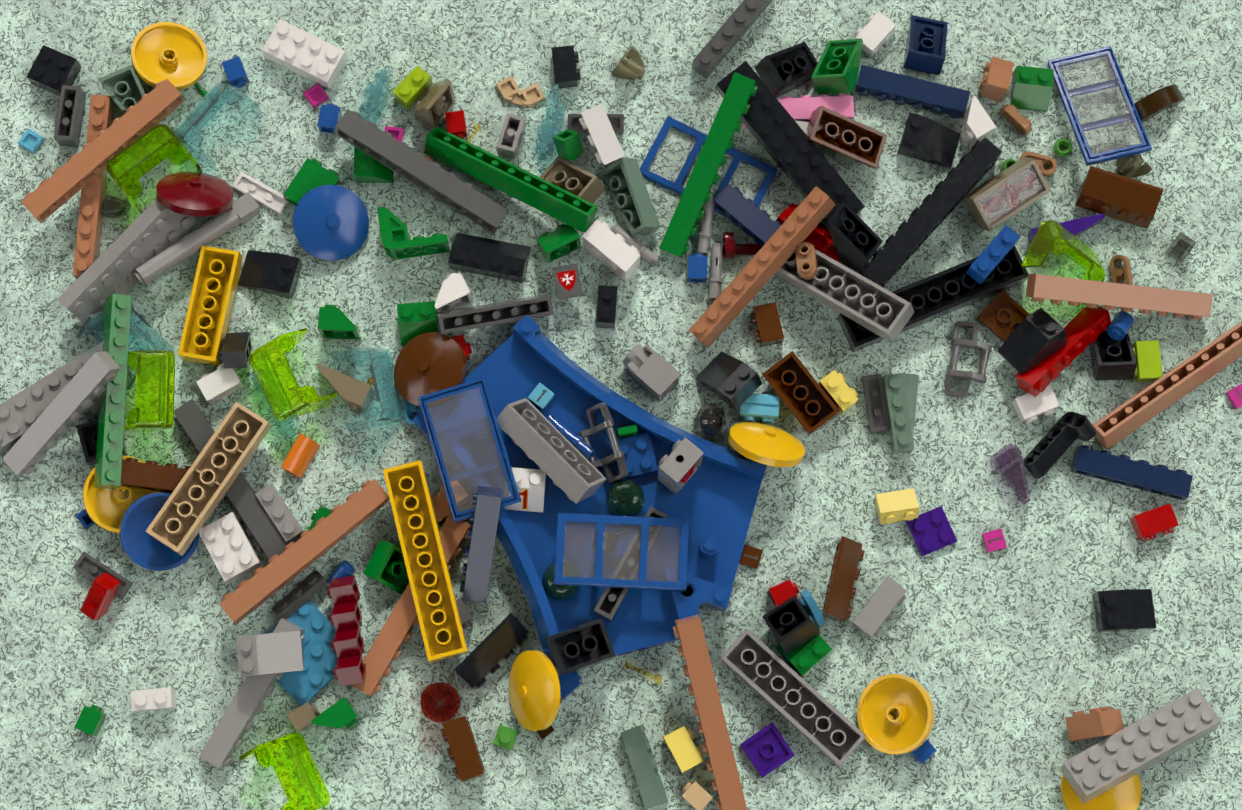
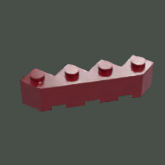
[327,575,366,687]

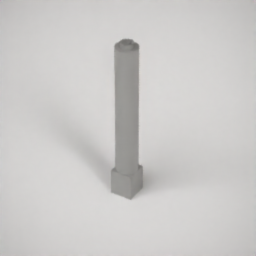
[134,192,260,285]

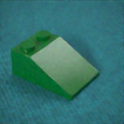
[811,38,863,95]

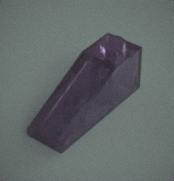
[990,443,1031,505]

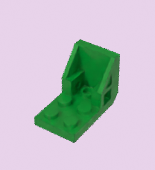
[377,207,450,260]

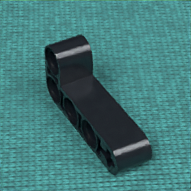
[1022,412,1097,479]

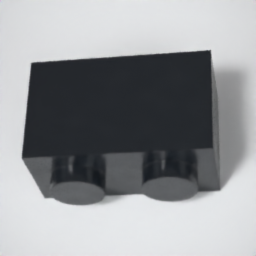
[551,45,581,89]
[596,285,618,329]
[219,332,252,369]

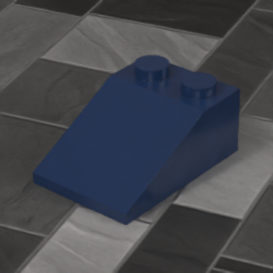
[903,15,948,75]

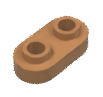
[1000,104,1032,136]
[1019,152,1057,177]
[796,242,818,280]
[1110,255,1133,285]

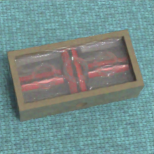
[964,157,1051,231]

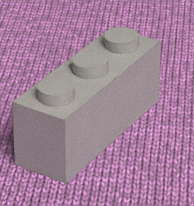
[255,483,304,544]
[851,576,907,638]

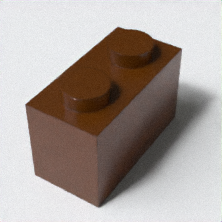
[750,302,784,347]

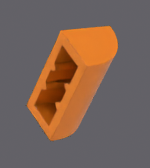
[281,433,320,479]

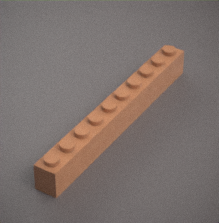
[21,78,185,223]
[73,95,115,279]
[689,186,836,348]
[1026,274,1213,320]
[1093,322,1242,450]
[219,479,390,624]
[352,514,471,697]
[673,615,747,810]

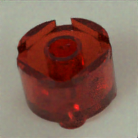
[420,682,462,723]

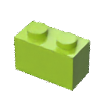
[392,65,433,110]
[1132,340,1163,383]

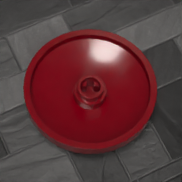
[156,172,234,216]

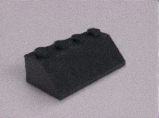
[448,233,531,283]
[454,613,529,689]

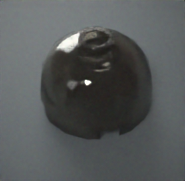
[693,402,726,441]

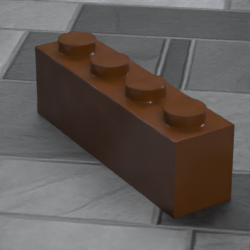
[120,458,191,493]

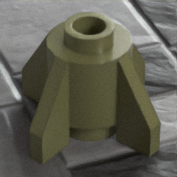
[611,46,646,81]
[1116,143,1152,178]

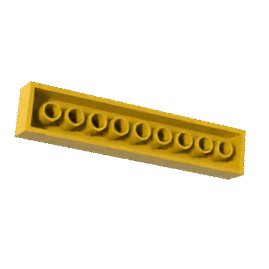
[383,460,469,663]

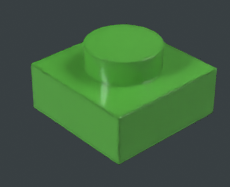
[493,725,518,750]

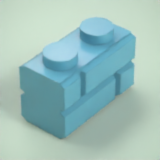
[739,393,780,424]

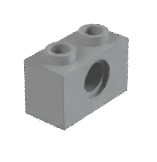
[496,113,526,159]

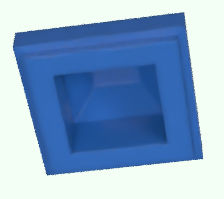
[75,509,95,529]

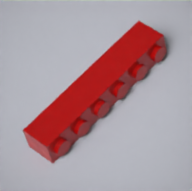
[1015,305,1111,398]

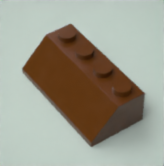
[807,106,887,169]
[1075,166,1163,229]
[762,351,840,435]
[822,536,864,622]

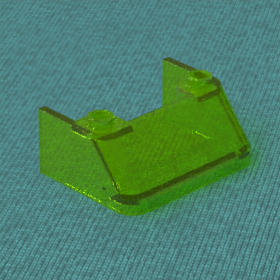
[106,124,203,214]
[1021,220,1105,305]
[249,328,338,421]
[124,350,175,433]
[239,732,330,810]

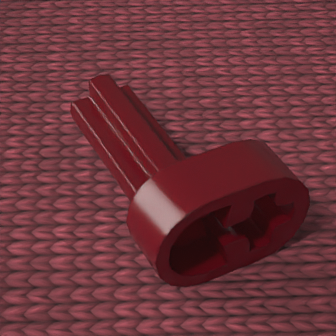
[723,232,762,258]

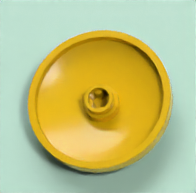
[131,22,207,90]
[728,422,805,467]
[83,456,163,534]
[509,650,560,731]
[857,674,934,755]
[1061,774,1141,810]

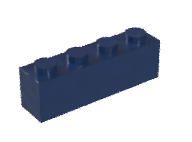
[713,184,781,247]

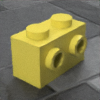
[818,370,859,415]
[875,488,919,524]
[663,726,704,773]

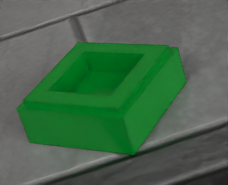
[617,425,638,439]

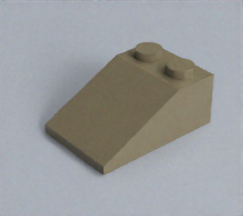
[414,80,455,129]
[540,156,605,204]
[317,364,375,415]

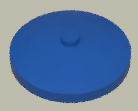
[292,185,369,261]
[120,493,200,571]

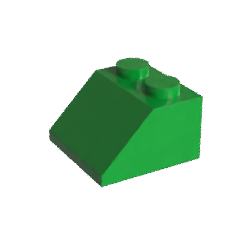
[1010,66,1054,112]
[354,147,394,183]
[537,224,581,264]
[397,301,438,346]
[318,305,361,340]
[363,539,409,595]
[775,635,832,677]
[311,697,362,731]

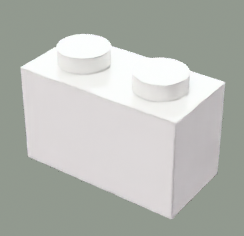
[854,11,896,57]
[196,364,244,405]
[1012,385,1060,424]
[131,687,176,712]

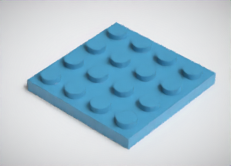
[266,600,338,706]

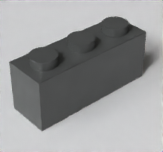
[54,85,86,147]

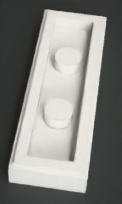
[232,172,288,215]

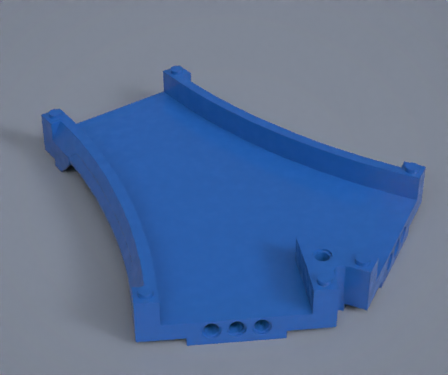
[413,315,767,671]

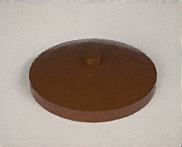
[394,332,467,408]

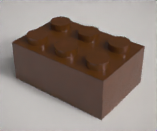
[440,716,486,782]

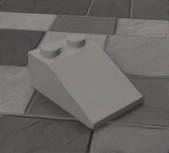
[236,631,304,677]

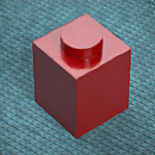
[445,110,468,139]
[768,579,799,608]

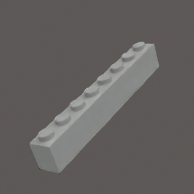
[2,351,121,476]
[199,618,306,769]

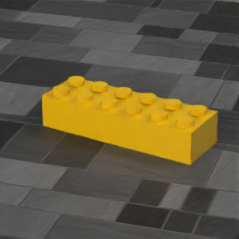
[178,245,243,366]

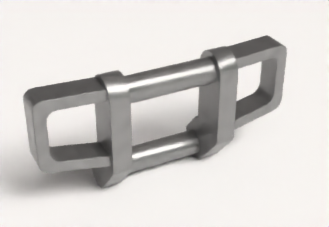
[945,321,992,398]
[577,403,628,482]

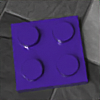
[905,506,957,557]
[740,722,795,778]

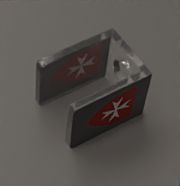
[553,263,583,305]

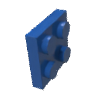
[616,432,658,480]

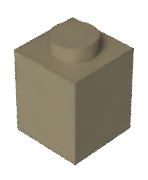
[287,702,320,733]

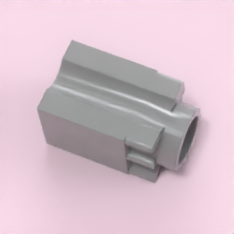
[623,344,681,402]

